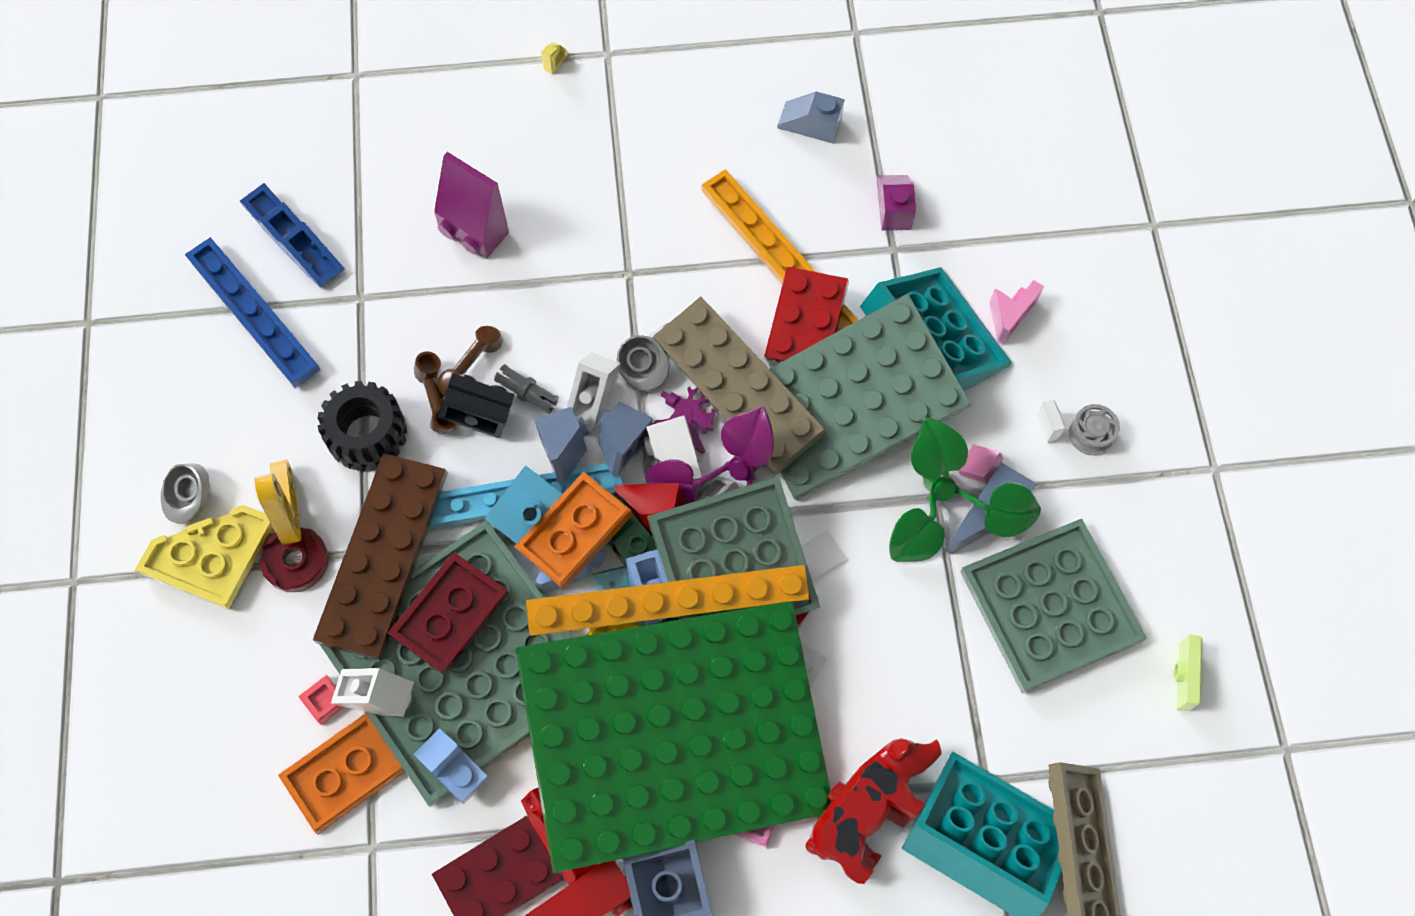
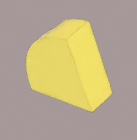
[541,42,568,74]

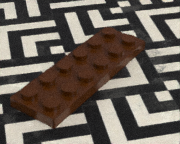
[312,453,448,661]

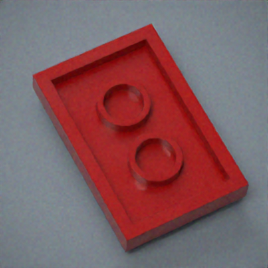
[764,266,849,362]

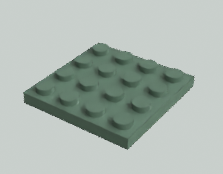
[647,476,821,620]
[960,518,1147,693]

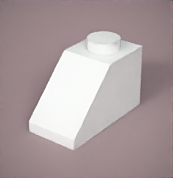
[567,352,621,432]
[644,416,705,484]
[331,668,414,716]

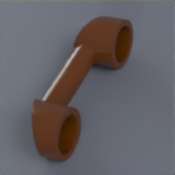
[438,325,503,398]
[413,351,457,434]

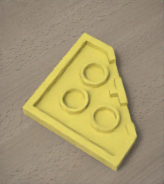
[135,505,273,610]

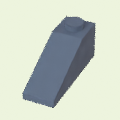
[945,462,1036,554]

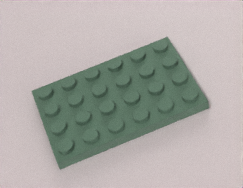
[770,294,971,500]

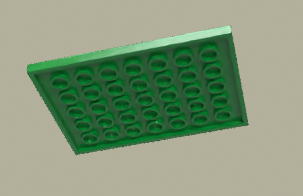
[515,601,831,873]

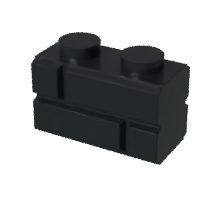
[437,373,515,439]

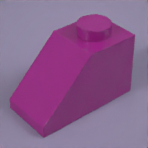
[877,175,916,231]

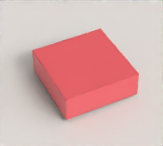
[298,675,344,725]

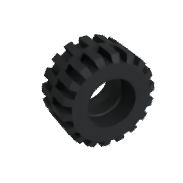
[317,381,407,471]

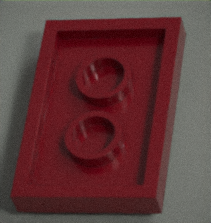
[388,552,509,676]
[431,815,563,916]

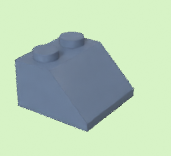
[622,840,713,916]

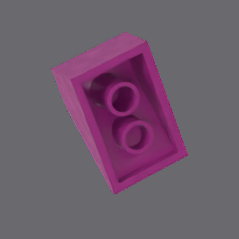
[434,151,509,259]

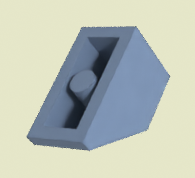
[777,91,845,144]
[598,401,653,478]
[534,407,589,484]

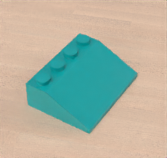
[859,267,1012,391]
[901,751,1062,916]

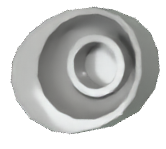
[616,335,670,392]
[160,463,210,524]

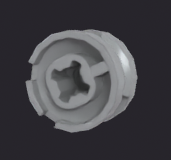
[1069,404,1120,456]

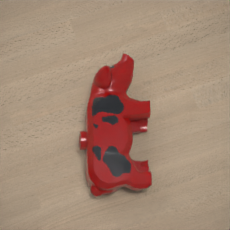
[805,738,942,884]

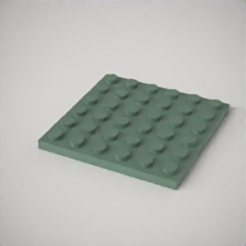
[320,521,574,807]

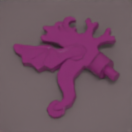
[648,387,715,454]

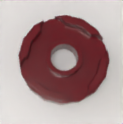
[259,527,329,592]

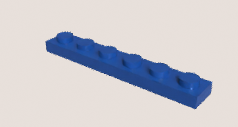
[184,237,321,389]

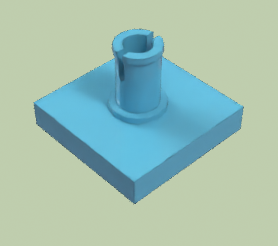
[484,465,563,543]

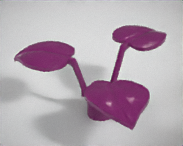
[645,406,774,504]

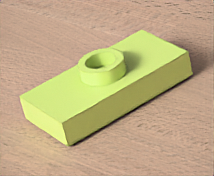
[1173,634,1203,712]

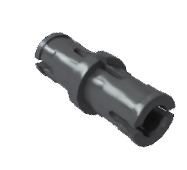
[494,364,559,414]

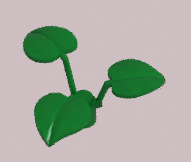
[889,418,1041,562]

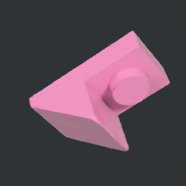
[989,280,1044,345]

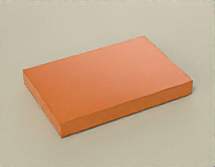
[514,472,633,590]
[278,713,405,835]

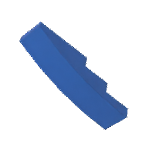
[239,183,345,288]

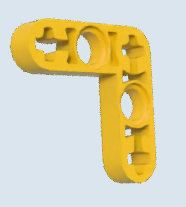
[254,459,301,545]

